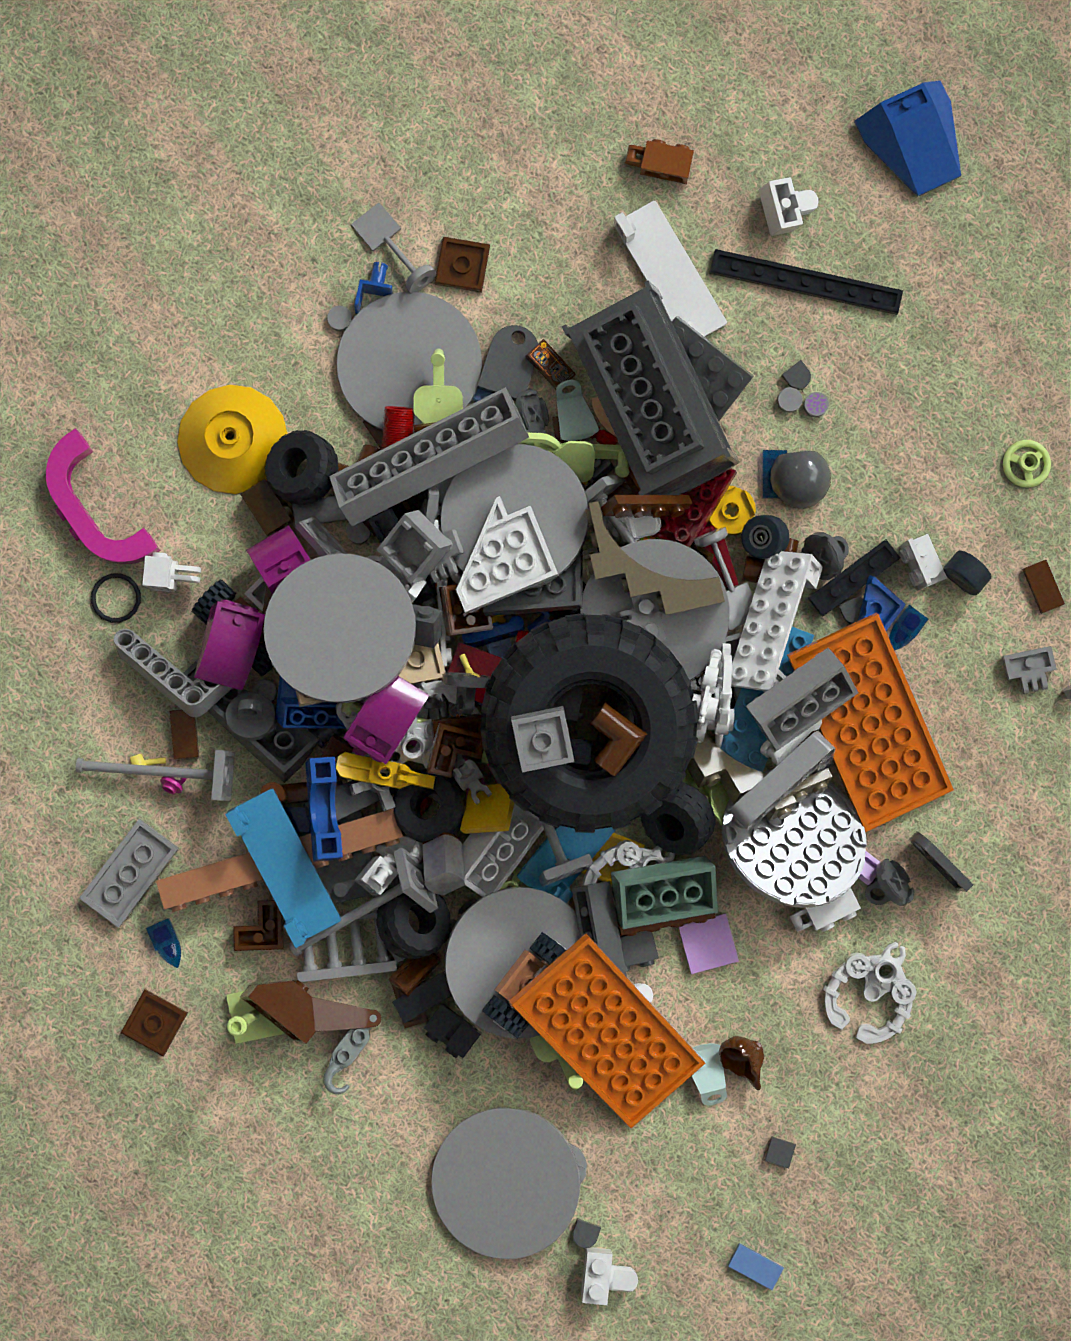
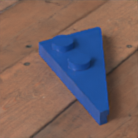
[858,575,906,631]

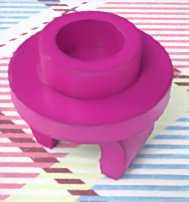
[160,776,187,795]

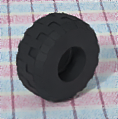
[265,430,339,505]
[393,769,467,843]
[640,782,716,855]
[376,893,451,959]

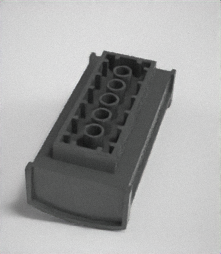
[562,280,740,495]

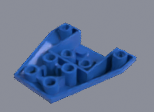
[854,80,961,197]

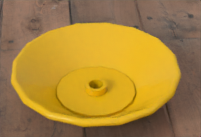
[177,385,288,494]

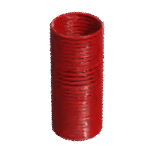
[381,406,415,450]

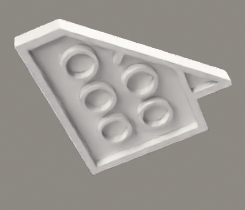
[456,496,559,614]

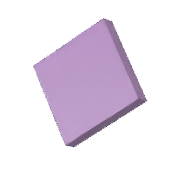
[679,913,739,974]

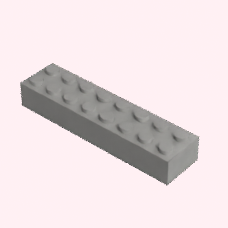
[329,387,529,526]

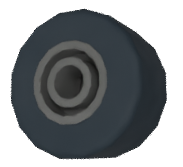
[741,515,790,559]
[943,550,992,596]

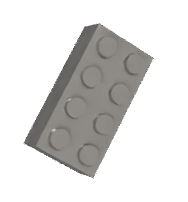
[746,648,859,751]

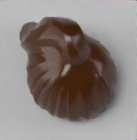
[719,1036,764,1090]

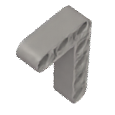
[113,629,232,717]
[729,731,836,830]

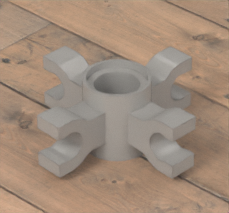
[349,753,395,811]
[452,754,492,805]

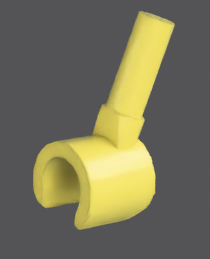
[459,654,480,677]
[130,754,166,766]

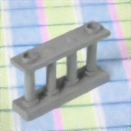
[297,908,398,982]

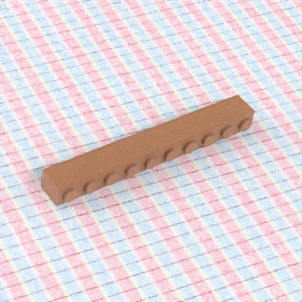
[156,808,404,912]

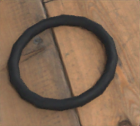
[91,573,141,623]

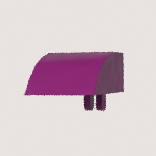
[246,525,310,595]
[194,600,265,690]
[343,676,429,764]

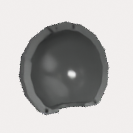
[770,451,831,509]

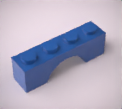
[305,757,343,862]

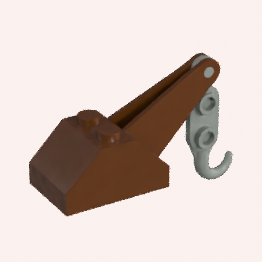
[240,980,382,1094]

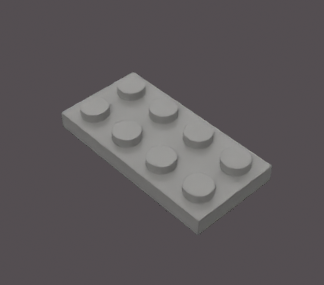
[79,819,179,928]

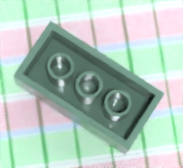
[611,856,718,929]

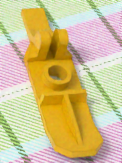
[335,752,435,789]

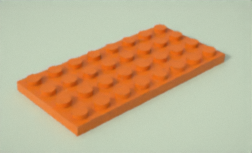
[787,613,954,832]
[509,934,706,1128]

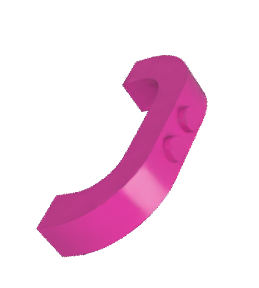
[46,428,161,565]

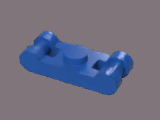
[462,616,525,648]

